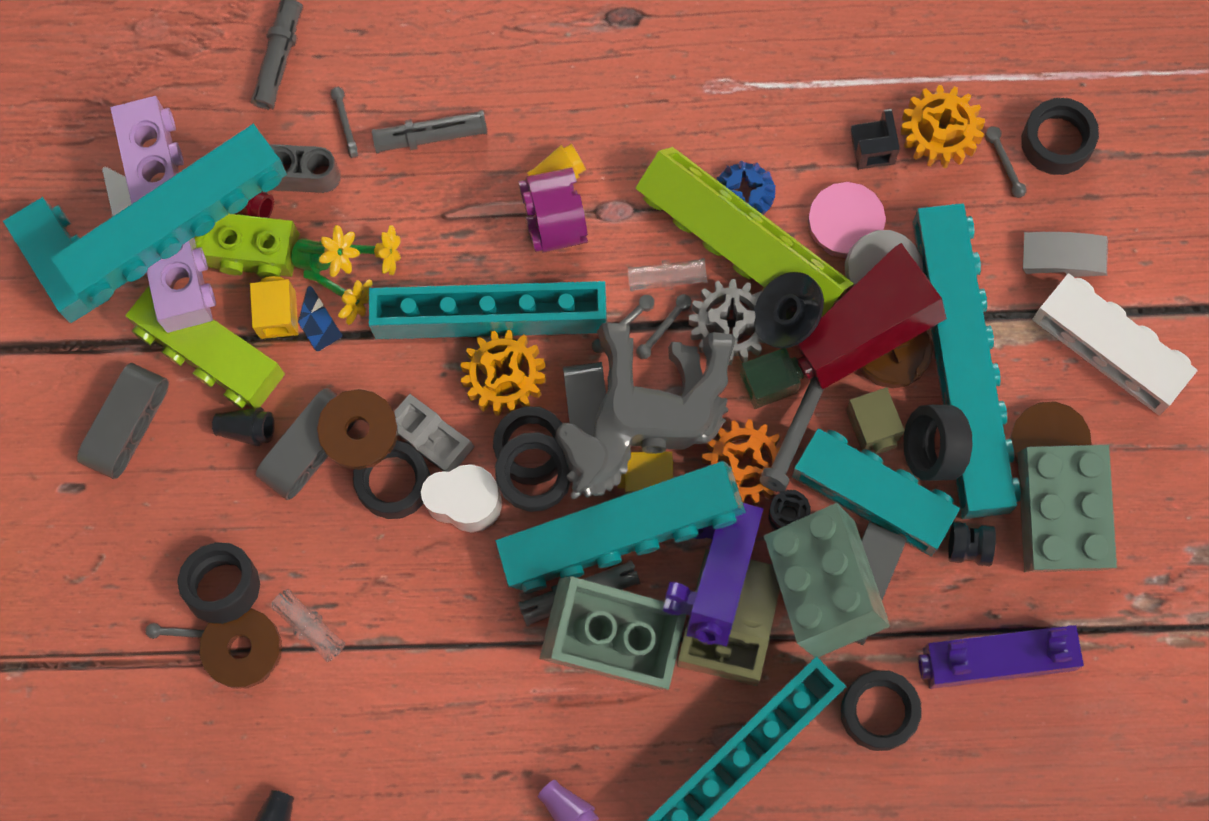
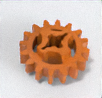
[702,419,780,506]

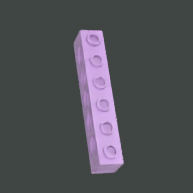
[110,96,216,333]

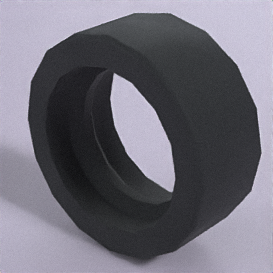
[1021,98,1099,175]
[903,405,973,481]
[493,406,563,485]
[495,432,571,512]
[353,440,431,519]
[177,542,261,624]
[841,670,922,751]

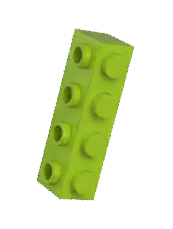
[194,214,300,278]
[125,286,285,409]

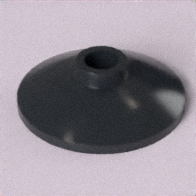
[754,272,824,348]

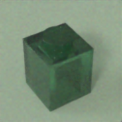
[740,348,804,410]

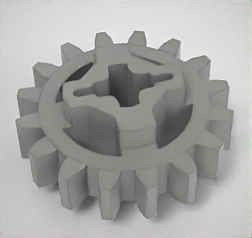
[689,279,767,365]

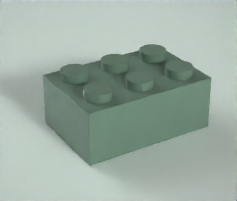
[1018,445,1117,573]
[764,503,891,657]
[539,576,686,689]

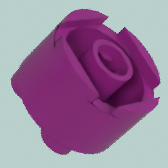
[518,167,588,253]

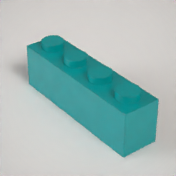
[792,428,960,557]

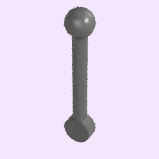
[330,87,358,158]
[985,126,1027,198]
[636,294,691,359]
[591,295,655,353]
[145,623,204,639]

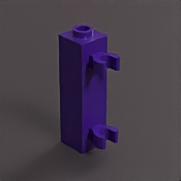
[663,503,764,647]
[918,625,1084,689]

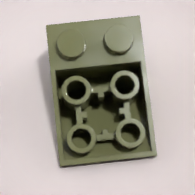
[678,549,780,686]

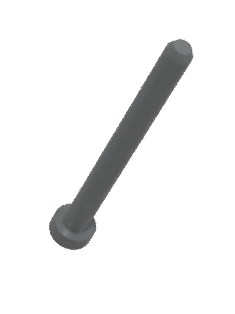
[759,377,824,492]

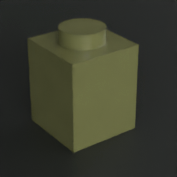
[846,387,905,454]

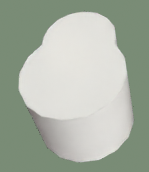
[421,464,502,533]

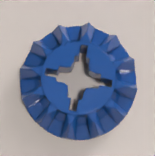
[717,160,776,214]

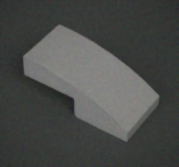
[1023,232,1108,277]
[394,394,475,472]

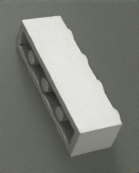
[1032,273,1198,416]

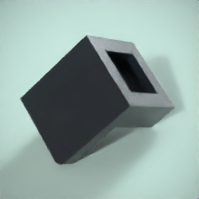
[850,109,900,170]

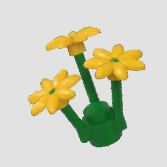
[291,225,401,325]

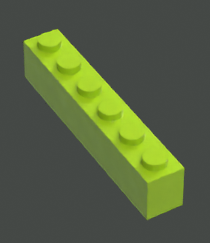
[635,147,854,317]

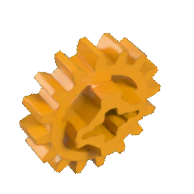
[900,85,985,168]
[461,330,546,416]

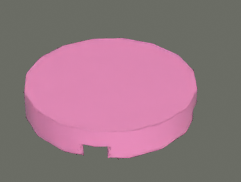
[808,182,886,258]

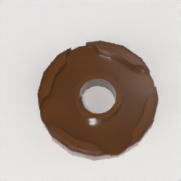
[317,389,399,470]
[199,608,282,688]

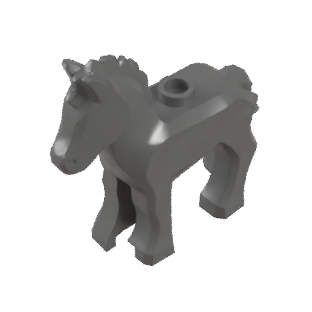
[555,322,735,499]

